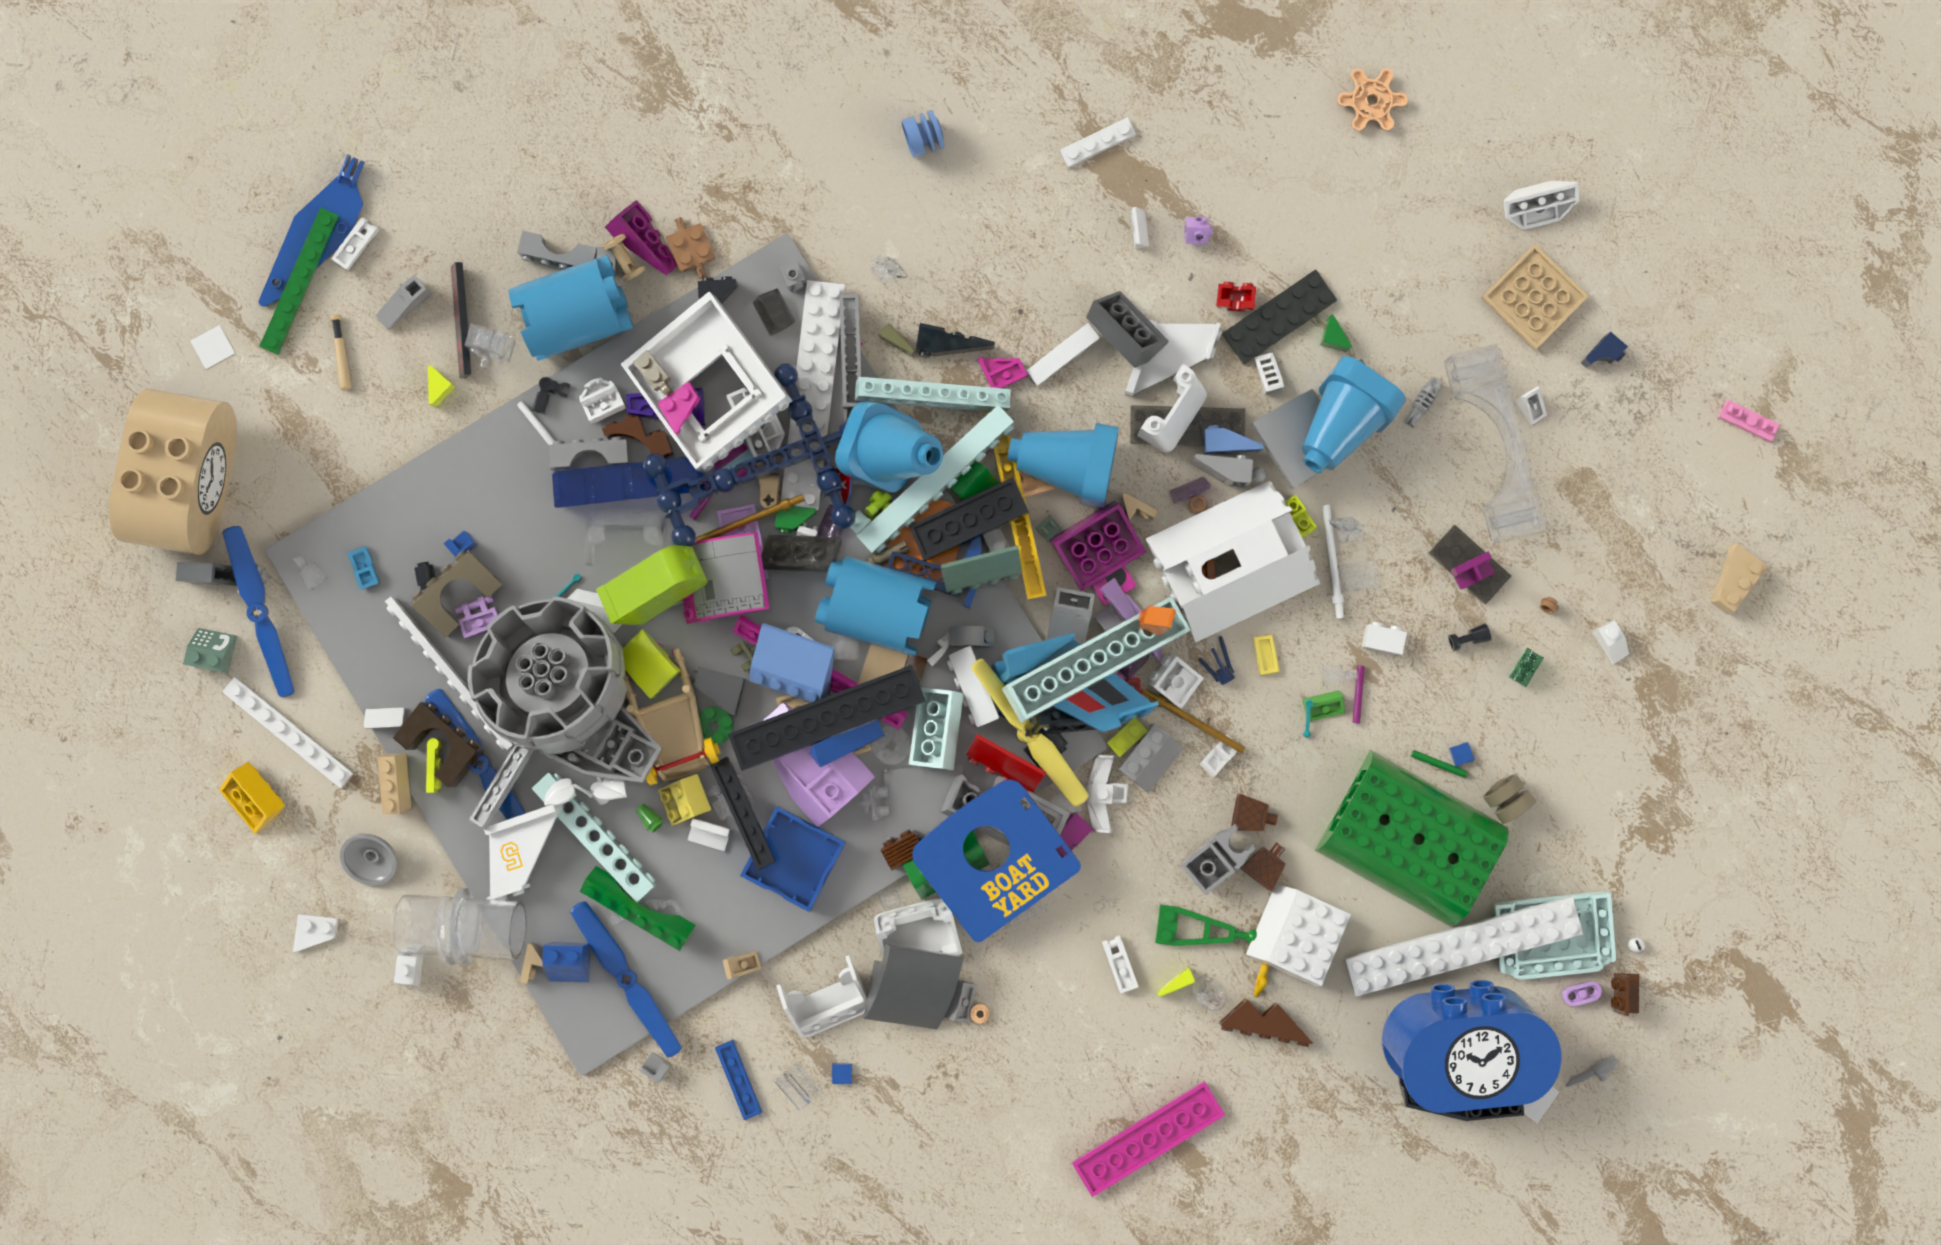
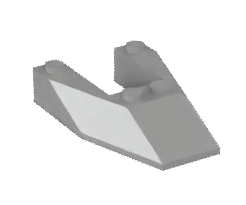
[537,706,663,783]

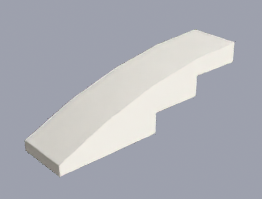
[1026,323,1101,386]

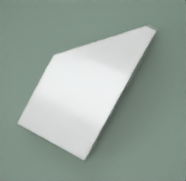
[927,633,950,667]

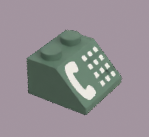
[183,628,237,673]

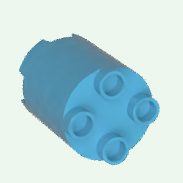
[508,255,634,361]
[815,556,936,657]

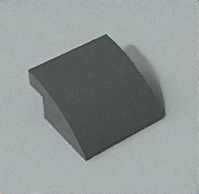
[863,944,964,1029]

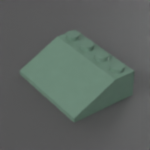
[941,545,1022,595]

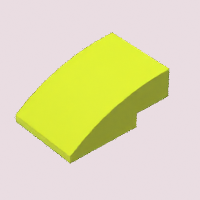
[622,629,681,699]

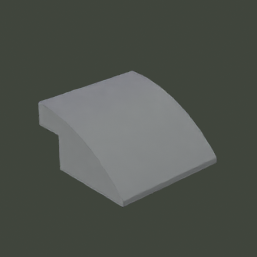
[1251,389,1352,490]

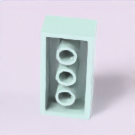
[909,688,964,770]

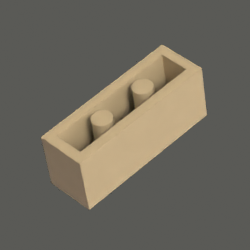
[377,753,412,815]

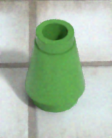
[636,804,664,833]

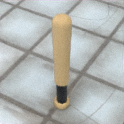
[330,315,351,391]

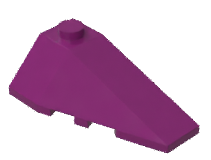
[605,200,677,276]

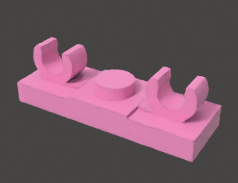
[1718,400,1780,442]

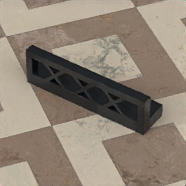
[1031,706,1097,735]

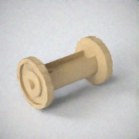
[602,234,645,282]

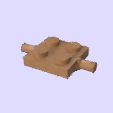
[666,217,716,279]

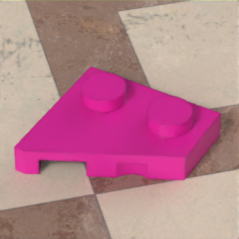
[978,357,1028,388]
[657,381,700,435]

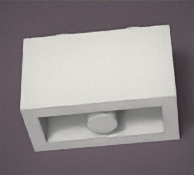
[1361,622,1407,656]

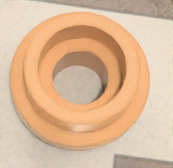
[970,1004,990,1024]

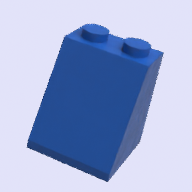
[542,942,590,982]

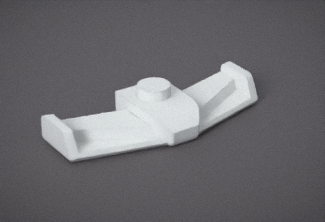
[1085,755,1115,833]

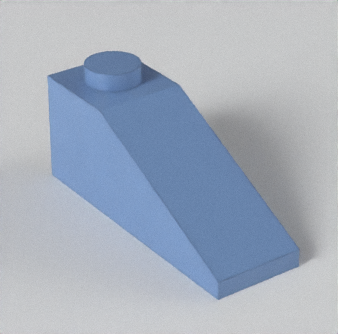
[1203,425,1264,455]

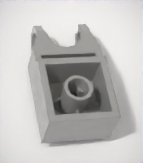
[1181,824,1256,895]

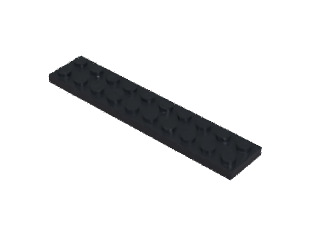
[728,665,926,771]

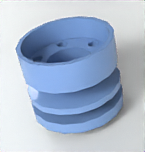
[901,110,944,158]

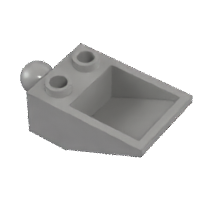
[1191,454,1267,488]

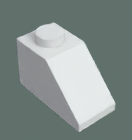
[1592,620,1629,664]

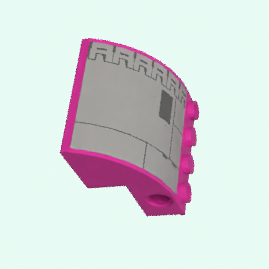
[683,532,770,624]

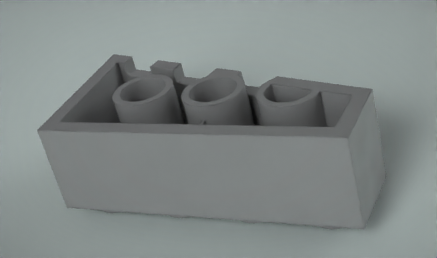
[940,774,1010,845]

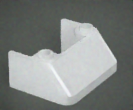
[776,955,867,1038]

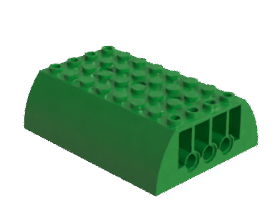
[1315,750,1509,927]

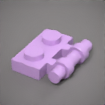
[455,595,499,639]

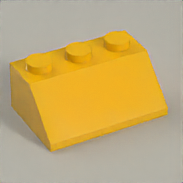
[218,762,285,834]

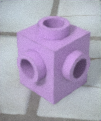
[1184,216,1213,245]

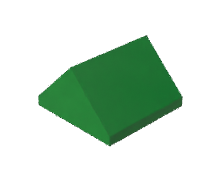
[950,461,1000,501]

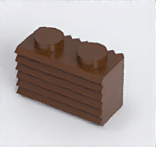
[880,829,921,871]

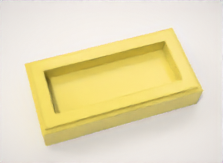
[1253,634,1280,676]

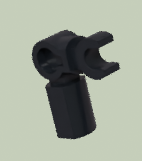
[532,377,571,414]

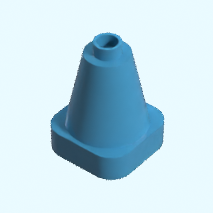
[1302,356,1406,473]
[835,401,943,492]
[1008,423,1119,509]

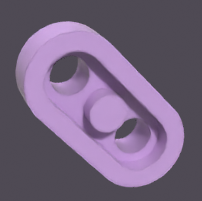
[1562,981,1602,1006]

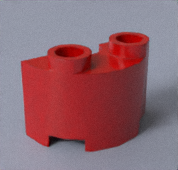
[1216,281,1257,312]

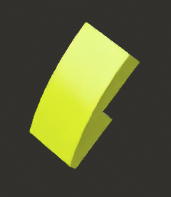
[1284,494,1317,538]

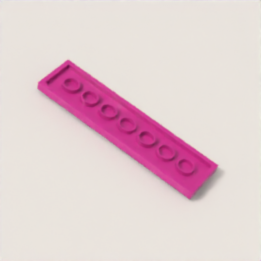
[1072,1081,1225,1197]

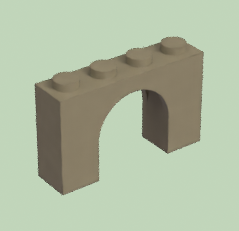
[411,549,502,638]

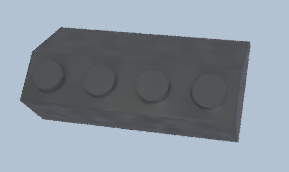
[1086,291,1169,368]

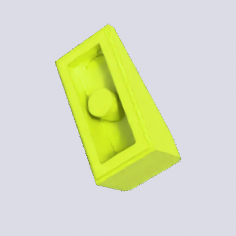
[1156,967,1195,997]

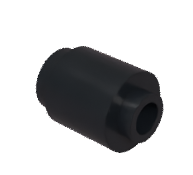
[414,561,436,591]

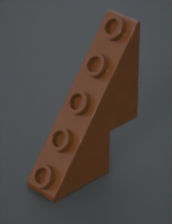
[1218,998,1313,1047]

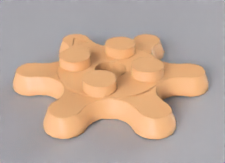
[1337,69,1408,131]

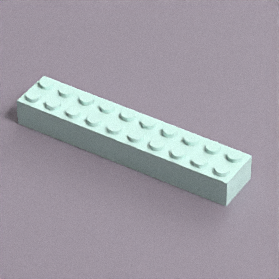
[1002,596,1191,723]

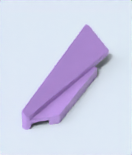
[1099,578,1162,662]

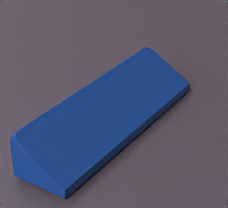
[809,720,884,768]

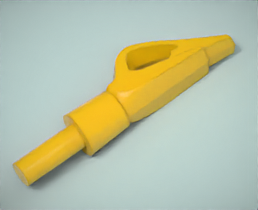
[1253,963,1270,997]

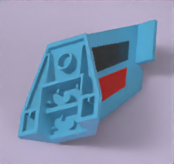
[991,633,1159,733]

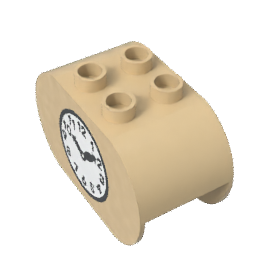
[109,389,237,555]

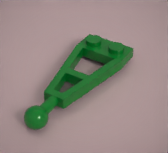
[1155,904,1257,946]

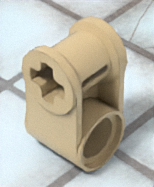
[759,474,780,509]

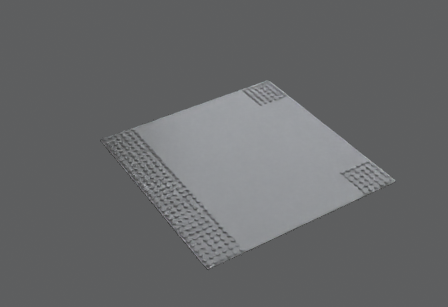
[266,234,1107,1075]

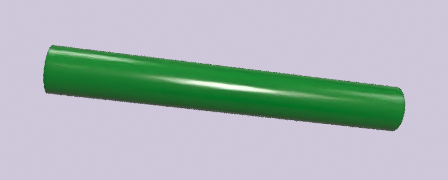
[1411,750,1468,778]

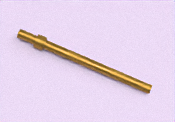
[696,494,805,542]
[1142,689,1246,754]

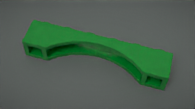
[579,866,696,951]

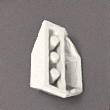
[1504,181,1579,230]
[726,388,785,466]

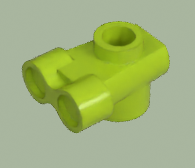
[864,490,892,521]

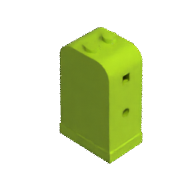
[596,545,708,625]

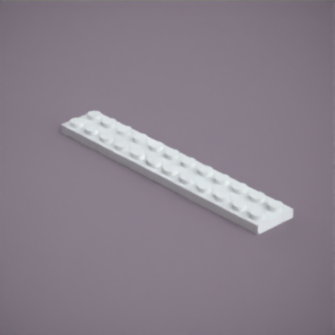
[781,280,845,511]
[1345,896,1583,996]

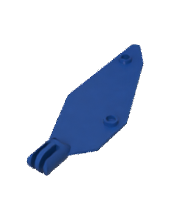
[258,154,365,307]

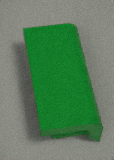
[903,830,990,900]

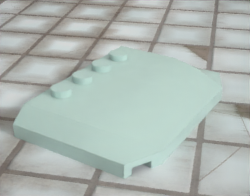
[1493,892,1616,980]

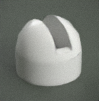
[1628,937,1645,953]

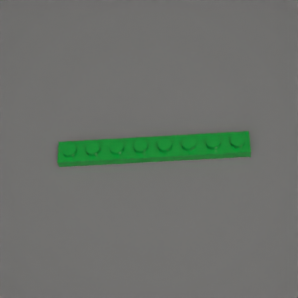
[259,207,339,355]

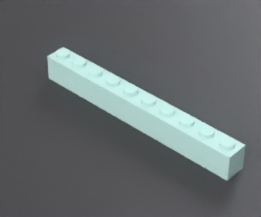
[857,405,1015,555]

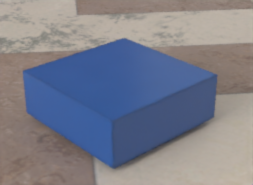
[1449,742,1475,766]
[832,1063,852,1084]

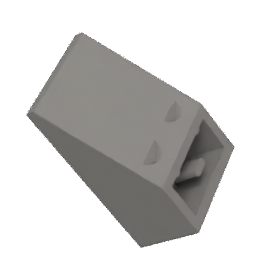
[1047,587,1095,645]

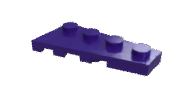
[626,387,706,426]

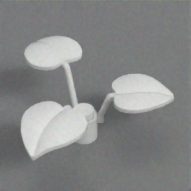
[544,777,627,806]

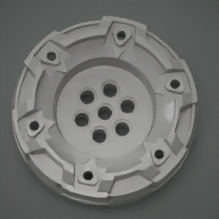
[468,596,627,754]

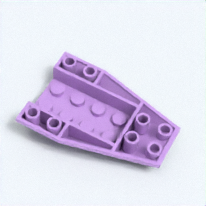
[764,702,875,827]

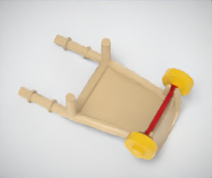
[624,649,721,786]

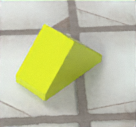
[428,366,455,407]

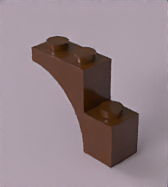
[602,415,674,458]

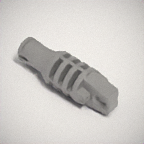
[1404,377,1442,428]

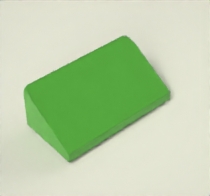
[1303,690,1345,721]

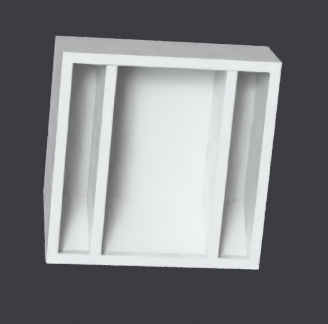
[1246,884,1351,987]

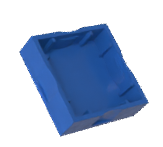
[740,806,846,912]

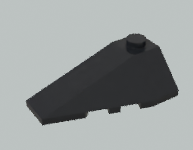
[916,323,995,358]

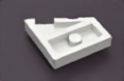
[293,914,339,952]

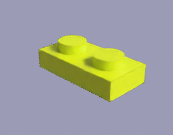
[1107,718,1148,757]

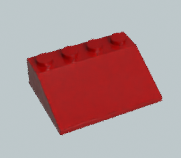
[966,734,1046,793]

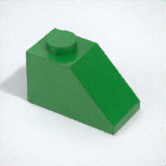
[775,506,817,534]

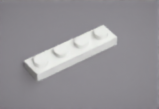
[1060,117,1136,168]

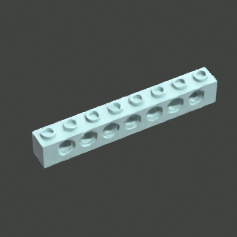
[855,377,1011,413]
[531,772,657,902]

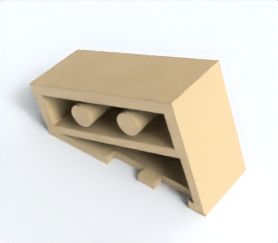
[1711,543,1768,614]

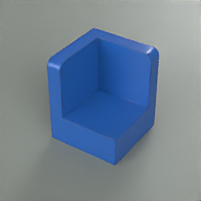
[443,531,478,557]

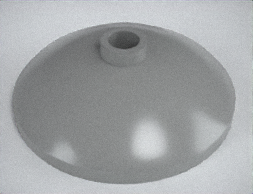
[340,833,398,886]

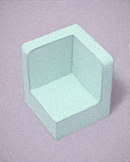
[849,510,872,535]

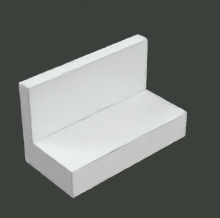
[688,818,731,851]

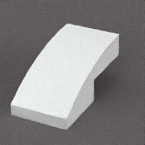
[1199,734,1237,777]

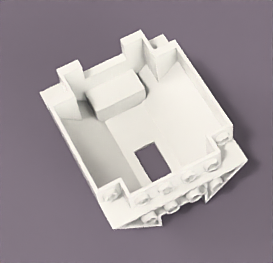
[1146,480,1320,643]

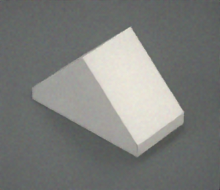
[1515,386,1547,425]

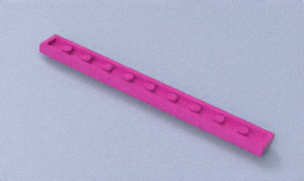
[732,615,908,730]

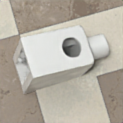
[394,948,425,987]

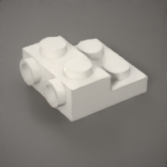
[1148,654,1204,709]

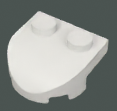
[579,378,626,425]

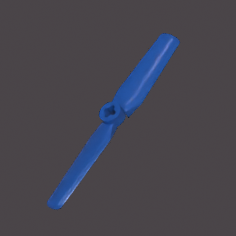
[222,526,294,697]
[425,689,526,820]
[570,901,682,1057]

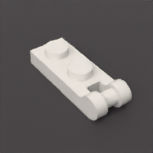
[331,217,379,271]
[1102,935,1138,994]

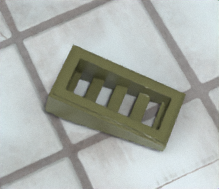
[878,324,915,357]

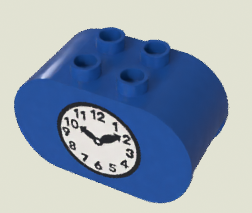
[1382,980,1562,1113]

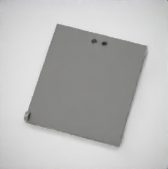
[883,765,964,839]

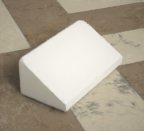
[1131,207,1149,249]
[364,707,405,729]

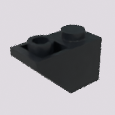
[698,276,738,304]

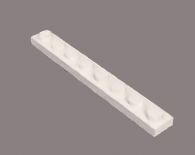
[222,677,355,788]

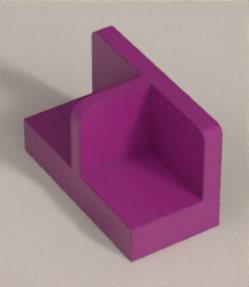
[1450,551,1495,590]

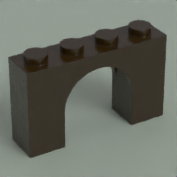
[393,701,484,788]

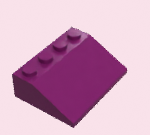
[1049,500,1146,592]

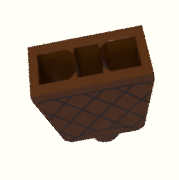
[1231,794,1278,831]
[1240,842,1286,891]

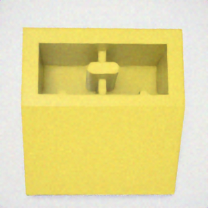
[658,774,711,826]

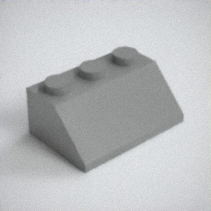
[1118,724,1183,793]

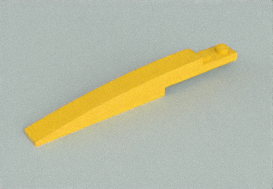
[986,410,1047,600]

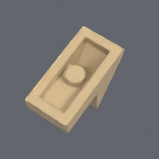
[1121,492,1157,521]
[520,942,543,984]
[723,951,761,979]

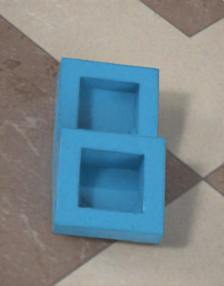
[347,546,380,590]

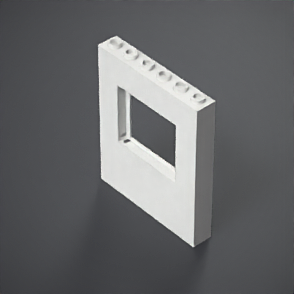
[621,292,792,473]

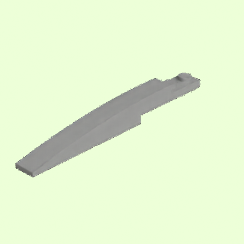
[839,294,865,485]

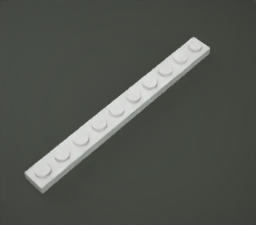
[385,597,514,750]

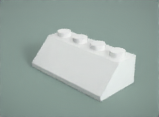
[947,646,999,728]

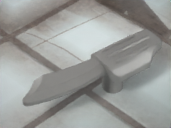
[1565,1055,1619,1087]

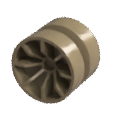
[1483,774,1536,824]

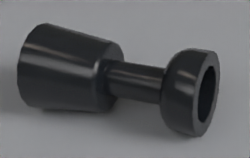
[1448,623,1491,651]

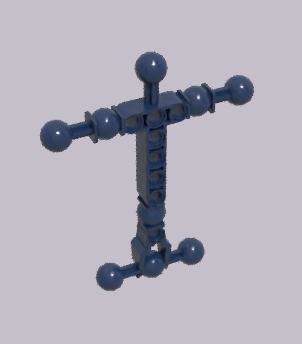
[643,363,856,547]

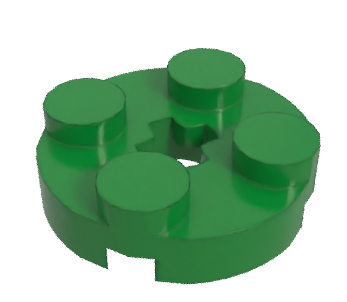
[699,707,734,745]

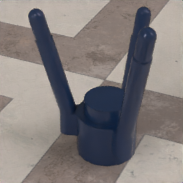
[1199,636,1235,685]

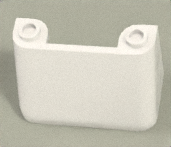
[1137,364,1207,452]
[874,897,963,956]

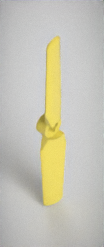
[972,659,1089,807]

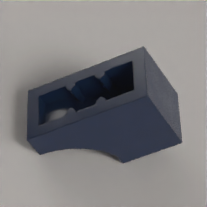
[1581,331,1628,368]

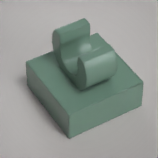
[1035,515,1062,542]

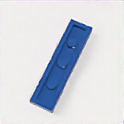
[715,1039,763,1120]

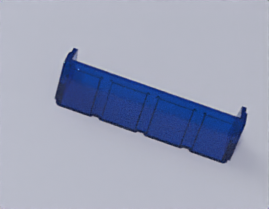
[552,457,707,508]

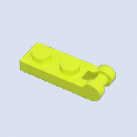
[426,738,443,793]

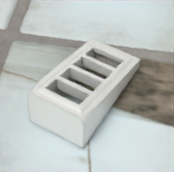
[1254,352,1284,394]

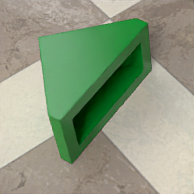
[1320,314,1352,352]

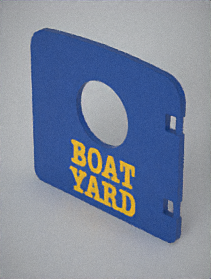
[912,779,1081,942]

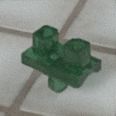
[1509,648,1544,687]

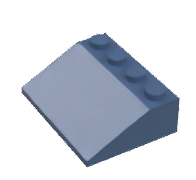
[749,623,835,702]

